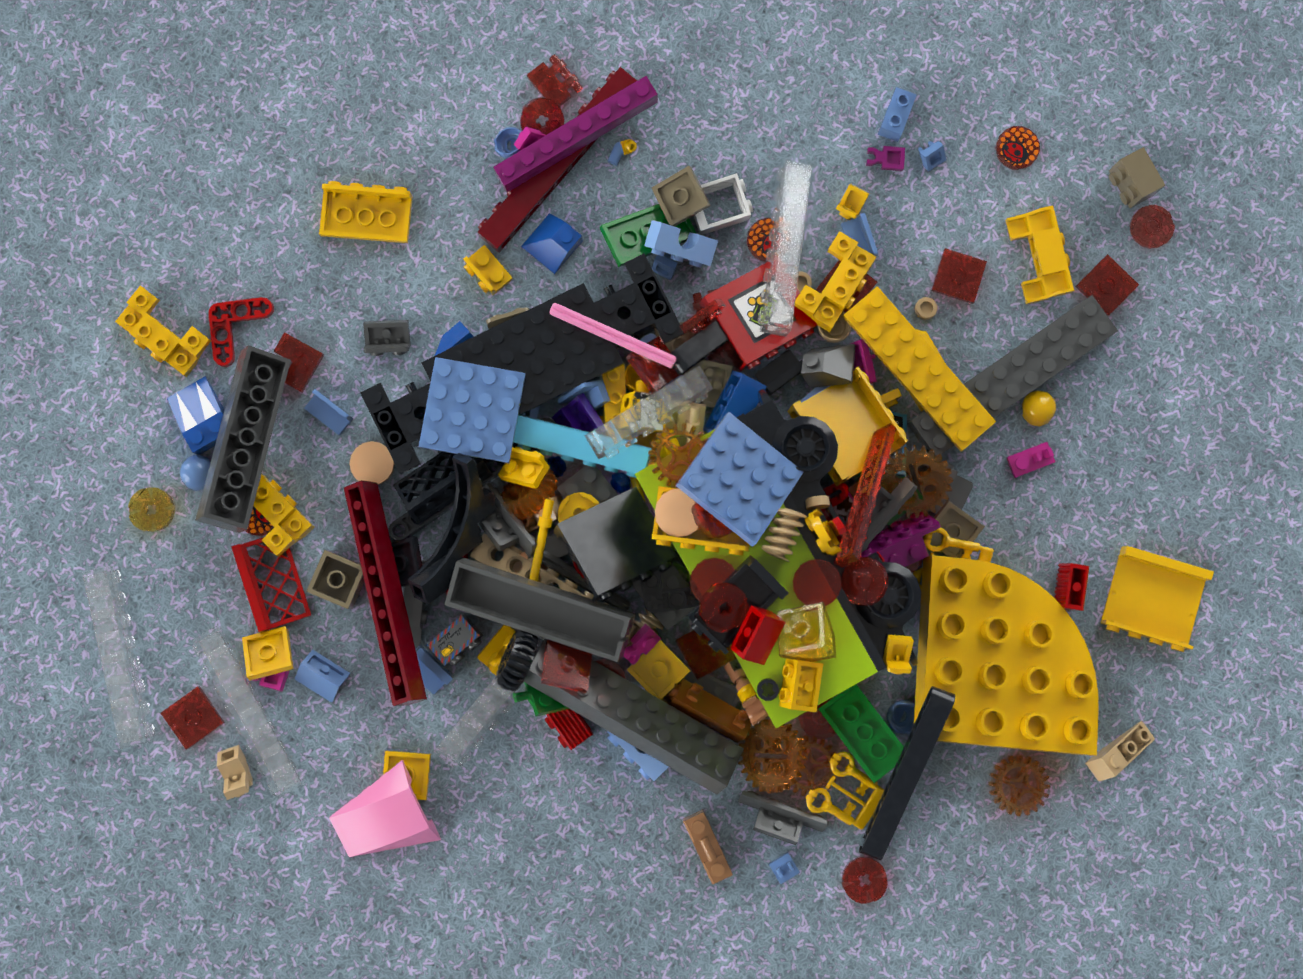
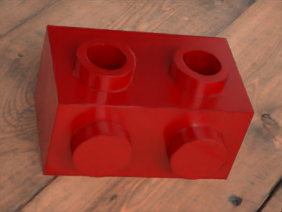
[730,605,786,665]

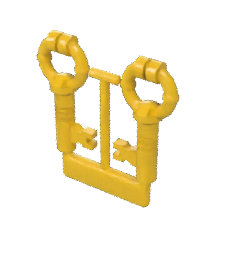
[913,527,994,590]
[805,752,884,830]

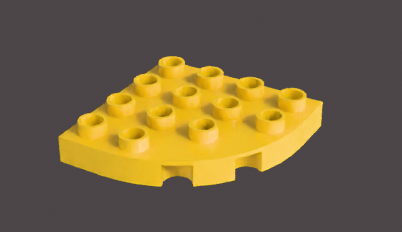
[914,555,1099,755]

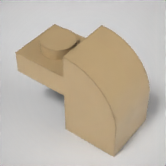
[217,745,253,800]

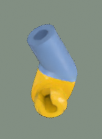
[607,139,637,166]

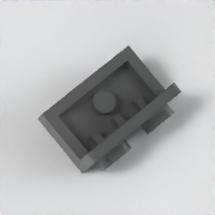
[363,320,411,356]

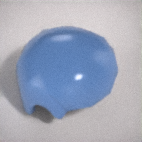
[494,127,522,159]
[180,455,211,491]
[886,700,915,734]

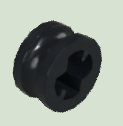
[757,678,779,701]

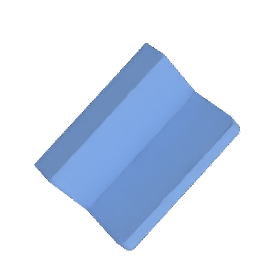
[841,213,878,257]
[557,380,610,410]
[304,389,354,436]
[416,644,453,694]
[295,650,350,702]

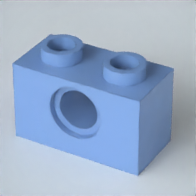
[878,87,916,142]

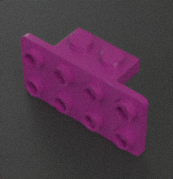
[860,512,941,567]

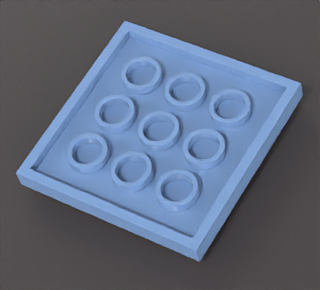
[419,357,526,463]
[676,412,803,546]

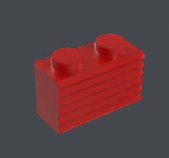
[1054,563,1090,611]
[545,709,594,750]

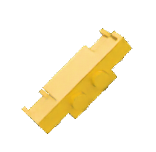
[1005,205,1074,304]
[794,231,876,332]
[115,285,211,377]
[253,474,315,557]

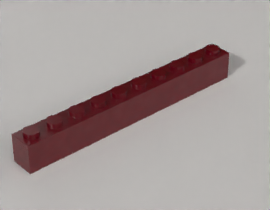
[478,67,637,253]
[343,480,427,706]

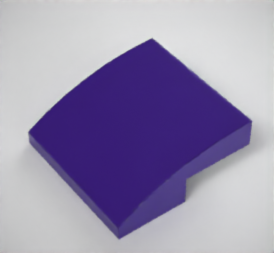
[551,393,607,435]

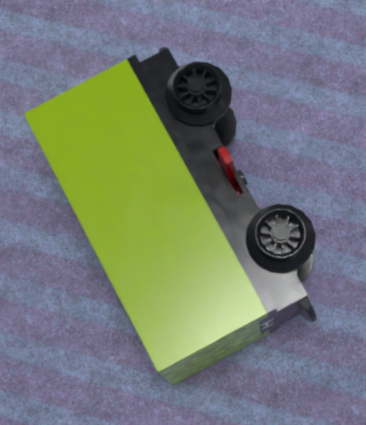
[635,389,921,728]

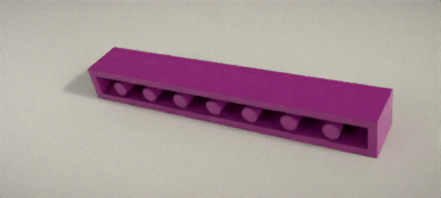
[493,76,658,192]

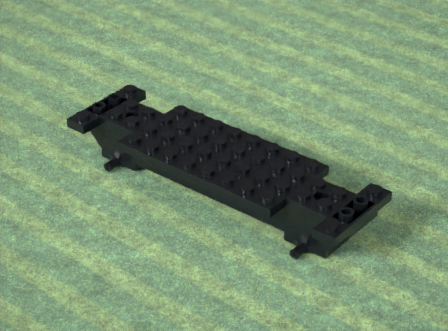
[360,253,684,474]

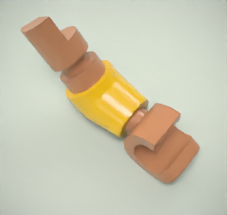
[724,663,769,726]

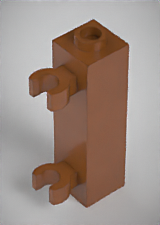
[668,679,752,743]

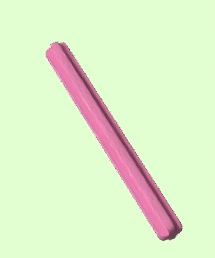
[550,303,676,368]

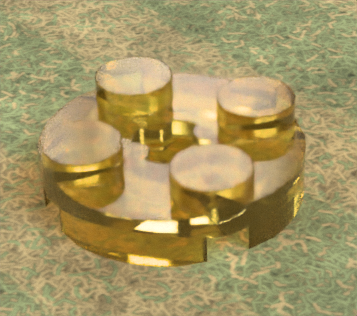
[128,487,175,532]

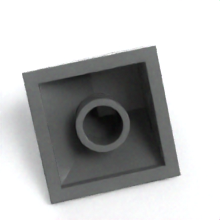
[801,344,856,388]

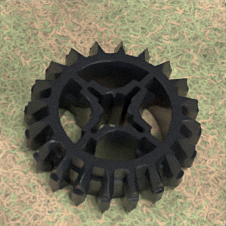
[495,630,538,692]

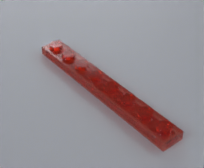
[835,423,896,568]

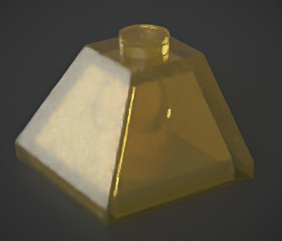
[777,602,836,662]

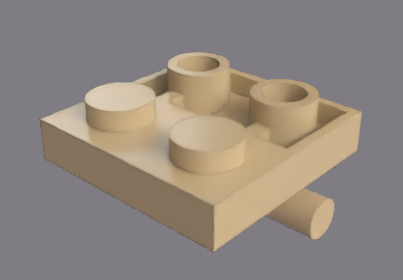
[657,399,706,447]

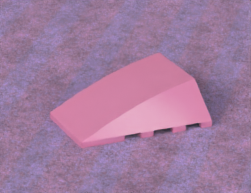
[329,760,441,857]

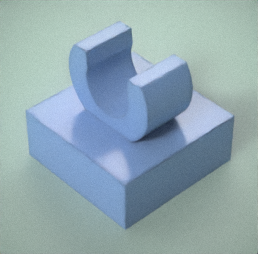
[918,141,946,172]
[652,253,678,280]
[769,852,800,884]

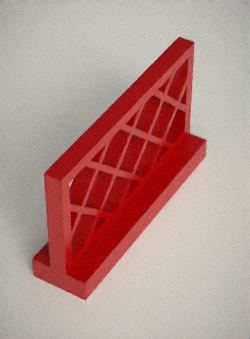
[231,537,312,633]

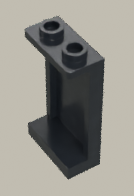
[689,555,789,655]

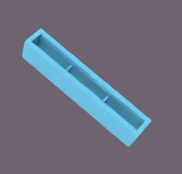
[513,415,652,478]

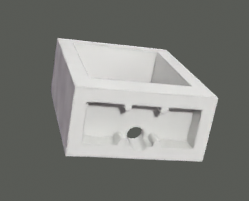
[694,173,753,235]

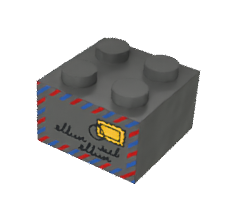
[427,615,484,666]

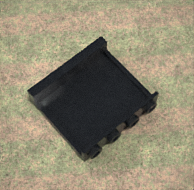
[553,487,677,602]

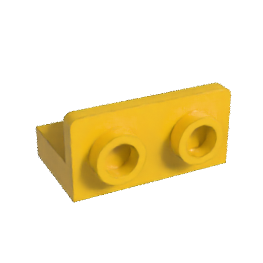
[463,245,513,295]
[498,447,550,489]
[477,625,516,675]
[779,658,823,712]

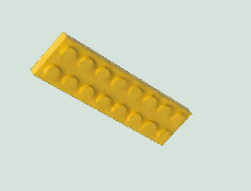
[843,286,996,452]

